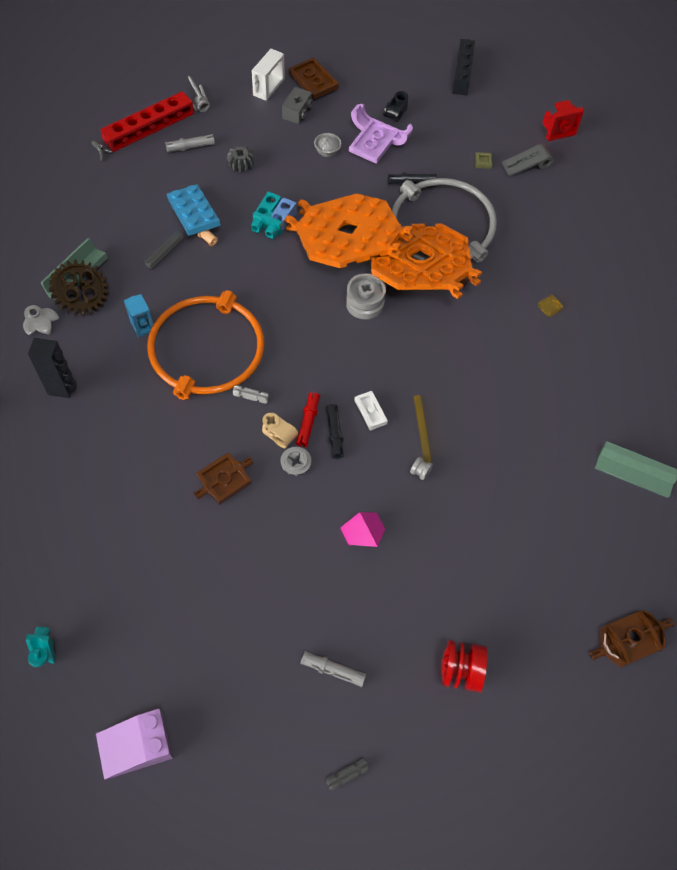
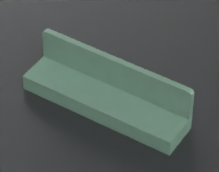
[41,238,108,300]
[595,441,677,498]

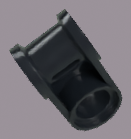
[383,91,408,122]

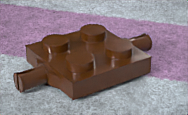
[194,452,254,505]

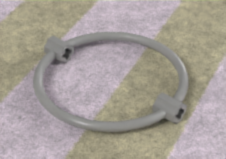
[392,178,497,263]

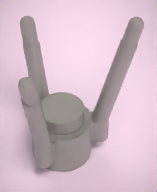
[188,76,210,112]

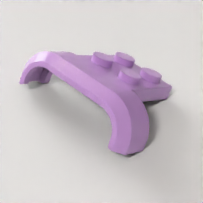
[349,104,413,164]

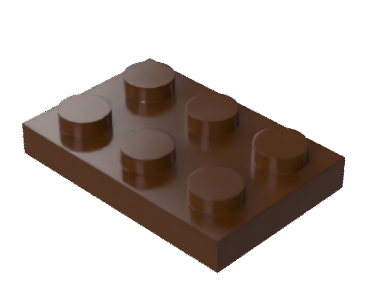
[289,57,339,100]

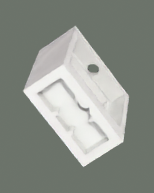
[252,49,285,101]

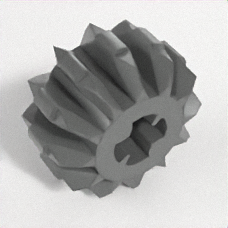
[227,145,255,173]

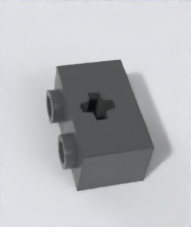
[282,87,313,124]

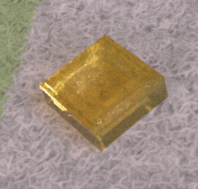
[538,294,564,317]

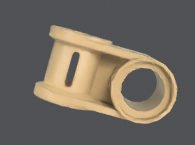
[262,413,298,448]

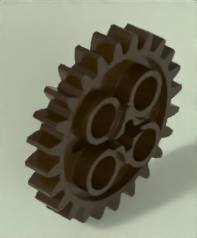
[49,259,109,316]

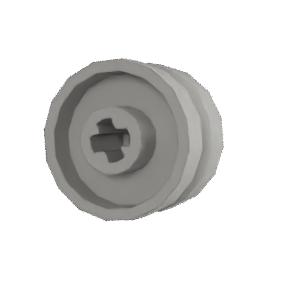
[346,274,386,319]

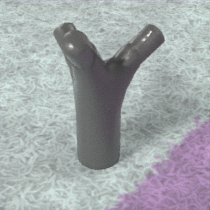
[91,140,112,161]

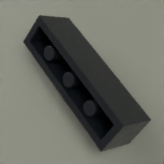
[452,39,475,96]
[28,338,76,398]

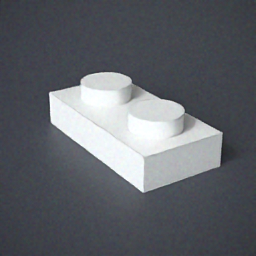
[355,391,388,431]

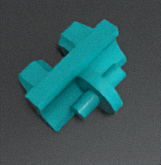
[25,627,56,667]

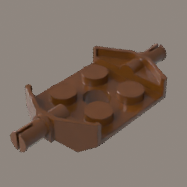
[589,610,675,668]

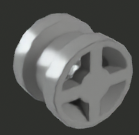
[410,456,433,481]

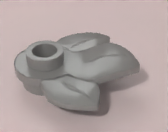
[23,305,59,335]

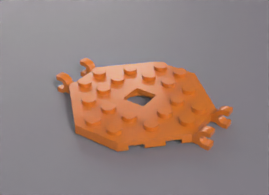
[285,194,413,268]
[371,223,482,299]

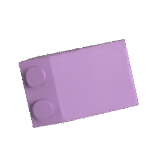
[96,709,173,780]

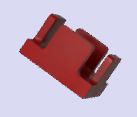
[543,100,584,142]

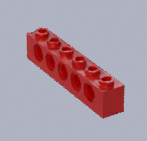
[100,91,194,152]

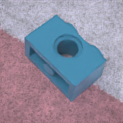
[124,294,153,338]

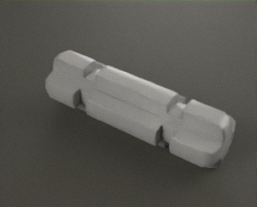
[233,385,269,404]

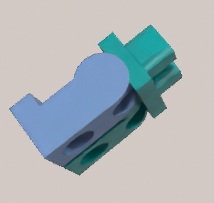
[251,191,297,239]

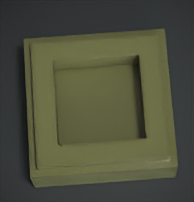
[475,152,492,169]

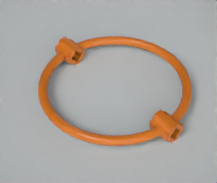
[147,290,264,400]

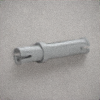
[165,134,215,153]
[300,651,366,687]

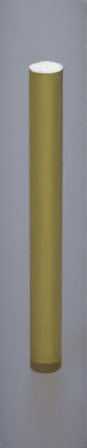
[414,395,432,463]

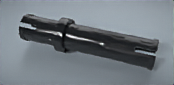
[388,172,437,185]
[326,404,344,459]

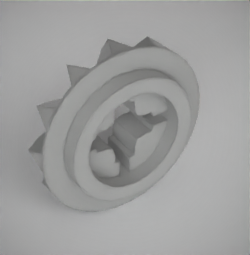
[280,447,311,477]

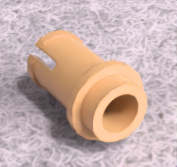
[197,230,218,246]

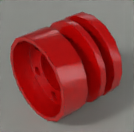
[441,640,487,693]

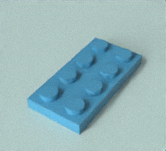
[166,184,221,236]

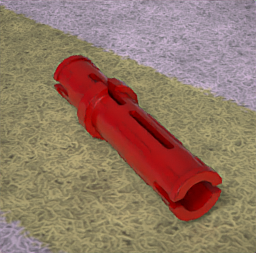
[296,392,320,447]

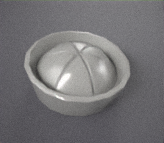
[314,133,342,157]

